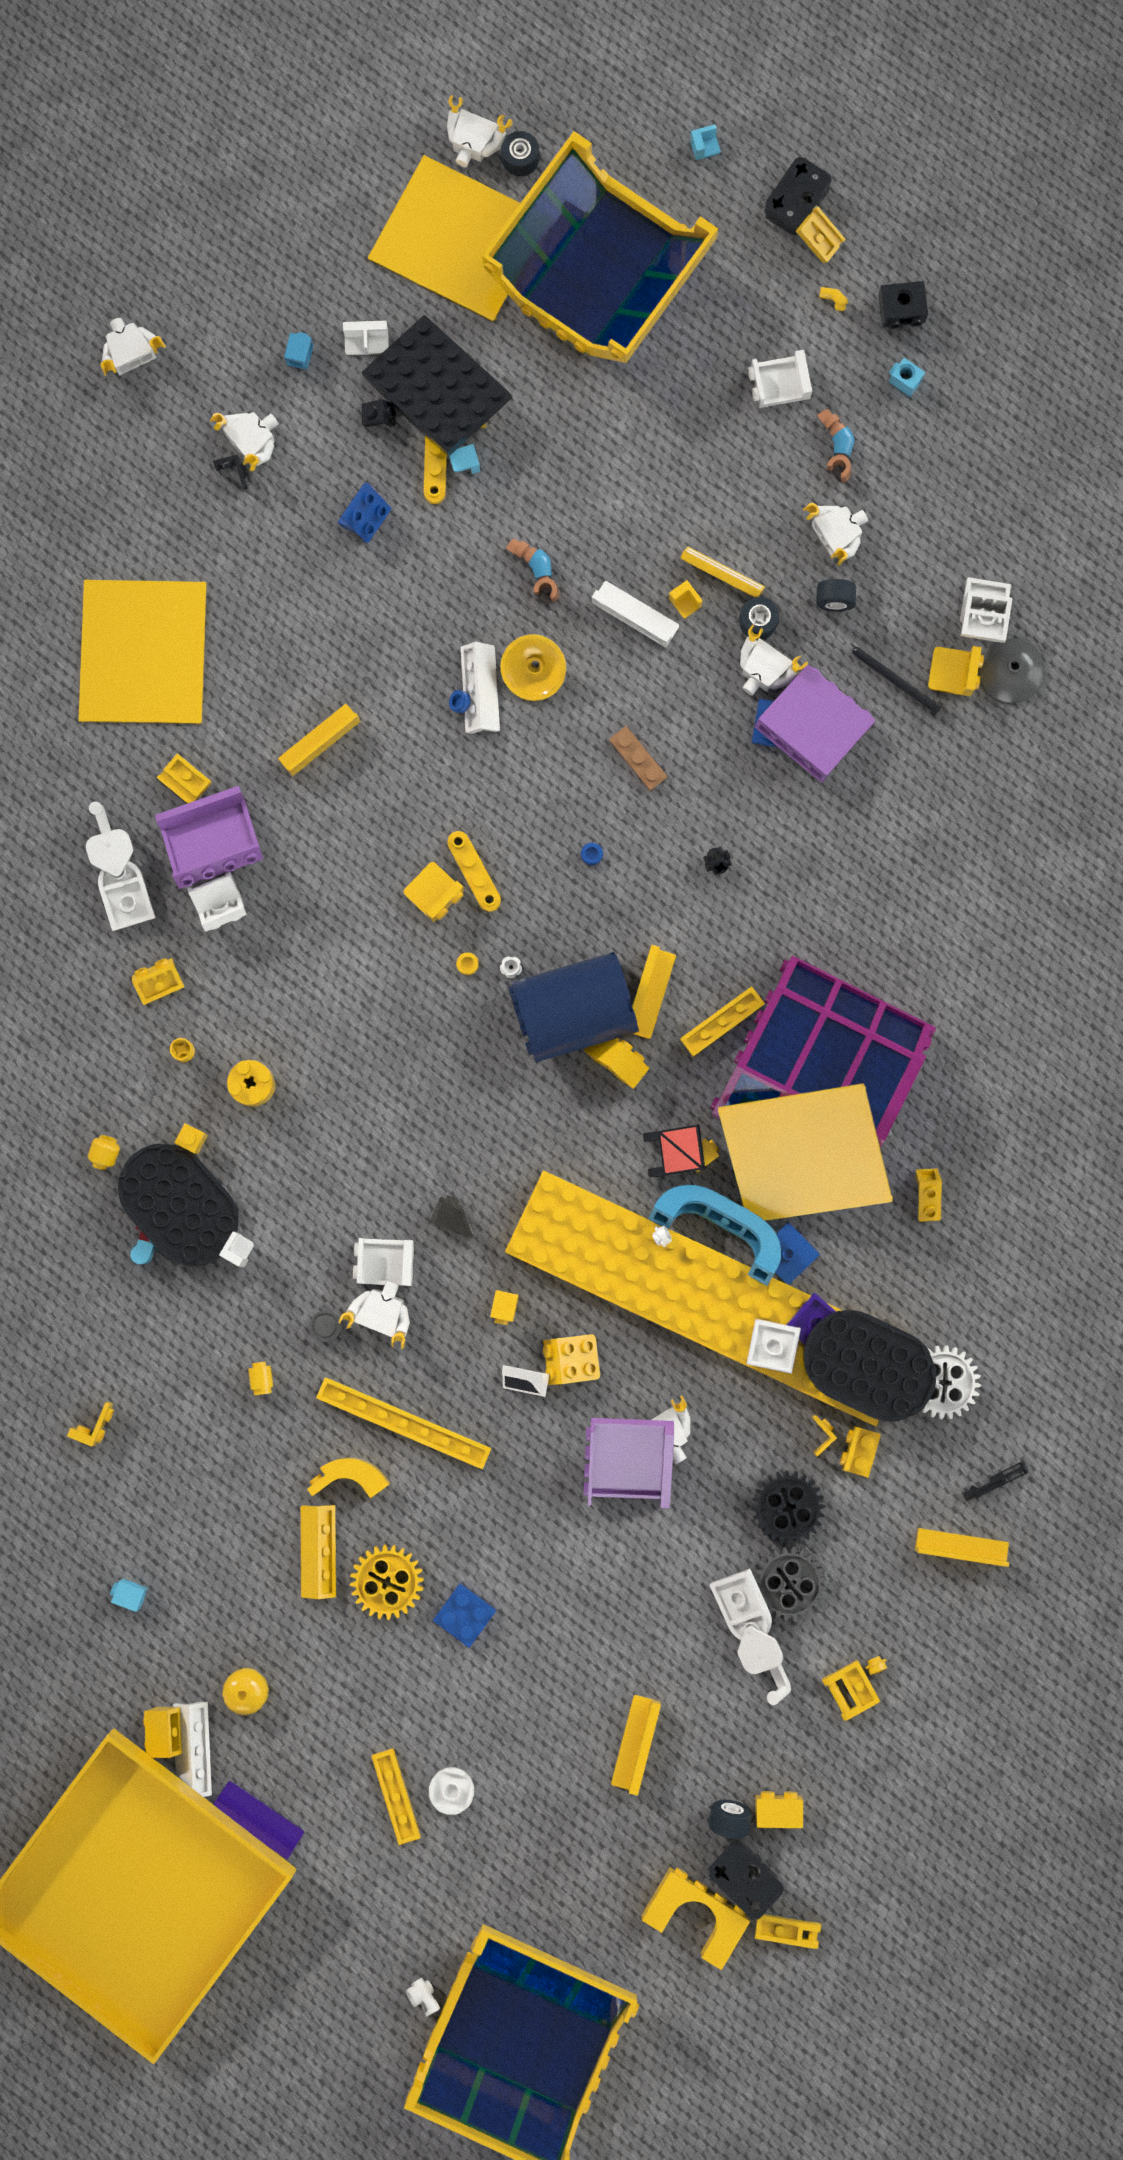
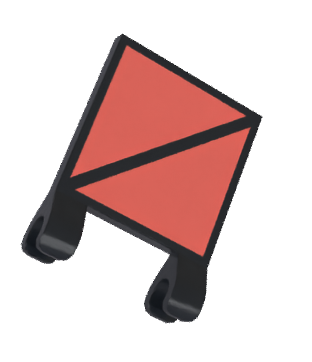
[643,1124,705,1177]

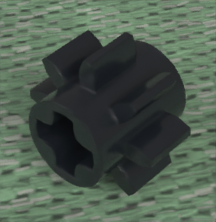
[703,847,732,875]

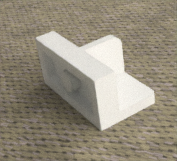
[343,321,389,355]
[219,1232,254,1267]

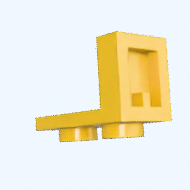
[915,1168,942,1222]
[67,1402,114,1447]

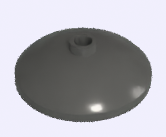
[979,638,1045,703]

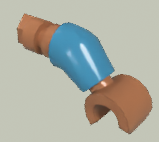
[817,409,855,483]
[506,539,559,603]

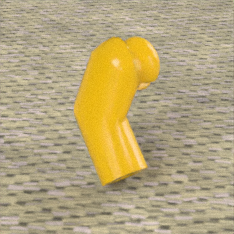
[819,287,848,311]

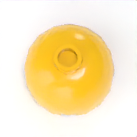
[222,1668,269,1715]

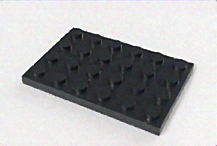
[361,315,512,457]

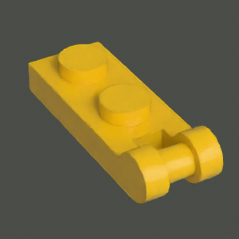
[754,1914,822,1949]

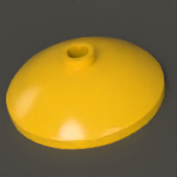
[500,634,566,701]

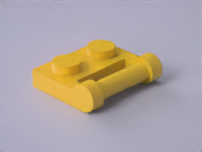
[822,1660,880,1721]

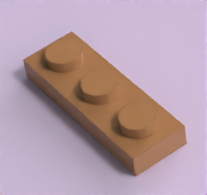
[609,726,667,791]

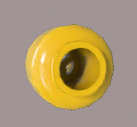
[88,1135,120,1170]

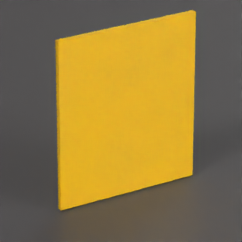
[368,155,549,322]
[79,579,207,725]
[718,1083,893,1221]

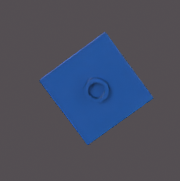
[775,1222,820,1285]

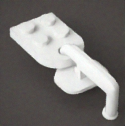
[86,802,156,931]
[710,1569,791,1705]

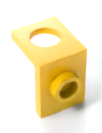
[811,1414,837,1456]

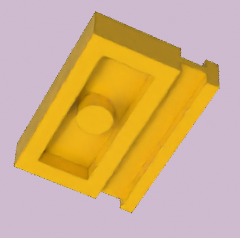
[796,207,845,263]
[156,753,212,804]

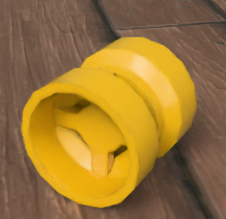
[170,1038,195,1062]

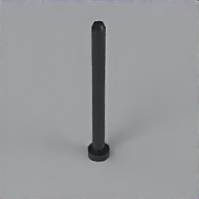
[852,647,944,717]

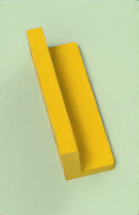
[278,704,361,777]
[632,945,676,1039]
[300,1505,336,1599]
[915,1528,1009,1567]
[611,1695,661,1796]

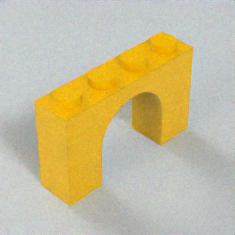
[641,1867,750,1970]

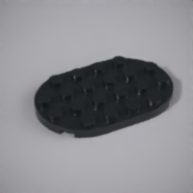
[118,1143,238,1267]
[803,1310,936,1422]

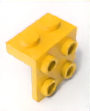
[928,646,984,697]
[404,862,464,922]
[543,1334,600,1385]

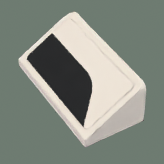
[502,1365,549,1397]

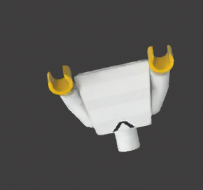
[447,95,513,167]
[101,318,166,376]
[210,412,279,471]
[803,503,868,566]
[740,624,808,695]
[339,1280,410,1349]
[652,1396,690,1465]

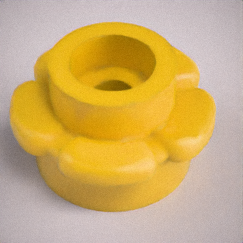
[865,1656,887,1675]

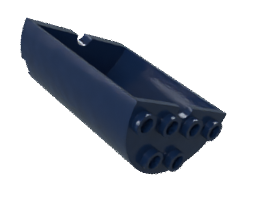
[508,952,639,1062]

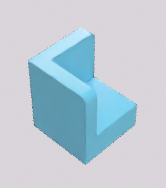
[690,124,720,160]
[449,444,480,474]

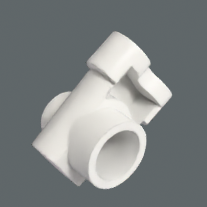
[406,1978,440,2017]

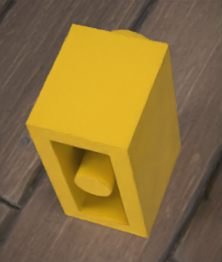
[490,1290,519,1325]
[143,1707,182,1758]
[755,1791,803,1828]

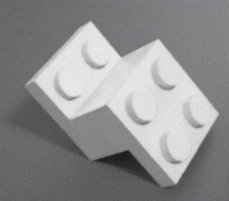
[960,577,1012,643]
[187,872,247,932]

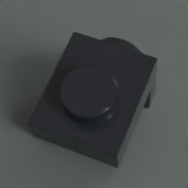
[362,399,397,427]

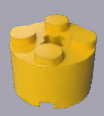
[227,1060,275,1107]

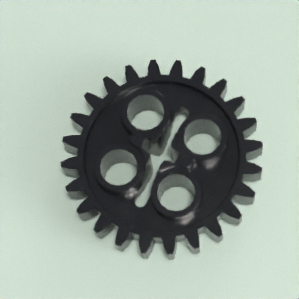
[751,1470,826,1545]

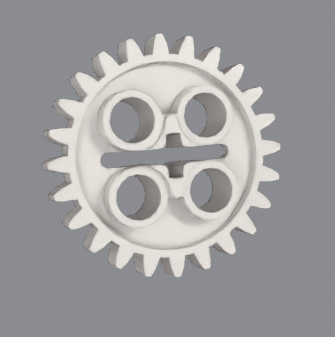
[922,1346,981,1419]

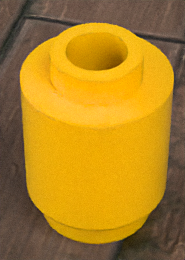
[248,1362,273,1395]

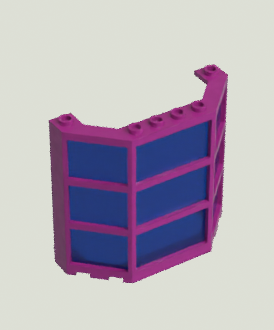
[709,955,936,1147]

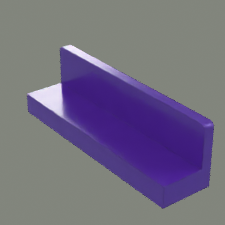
[213,1781,304,1860]

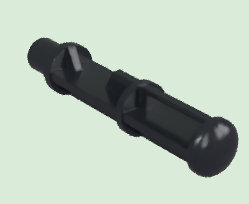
[962,1461,1028,1501]

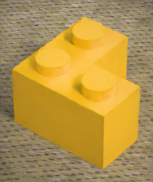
[583,1038,649,1089]

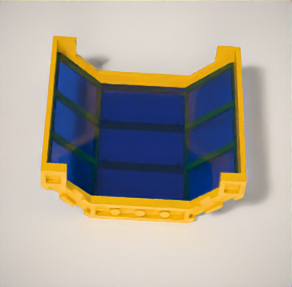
[482,131,718,363]
[404,1924,639,2160]

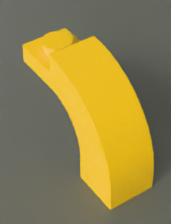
[307,1458,390,1498]

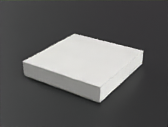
[747,1319,801,1374]

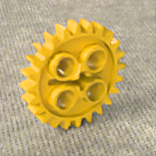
[350,1544,424,1620]

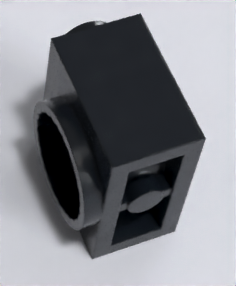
[878,281,928,329]

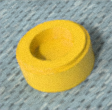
[456,953,479,975]

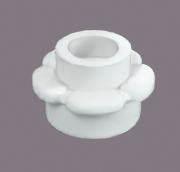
[500,957,522,978]
[653,1226,672,1247]

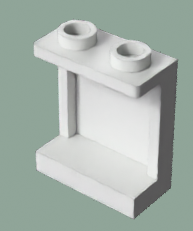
[748,350,812,408]
[353,1238,414,1286]

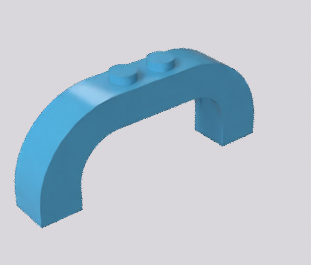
[648,1185,781,1286]

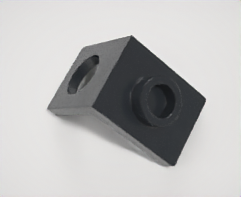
[213,454,249,490]

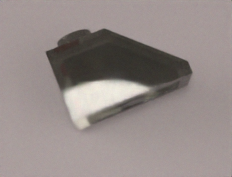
[430,1195,474,1240]

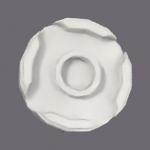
[429,1767,474,1815]

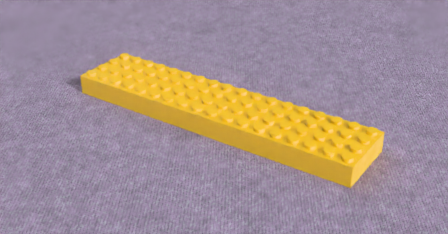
[505,1170,879,1426]

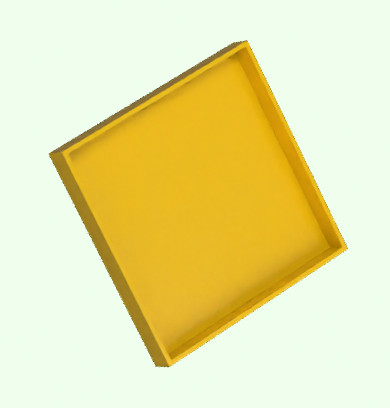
[0,1728,297,2064]

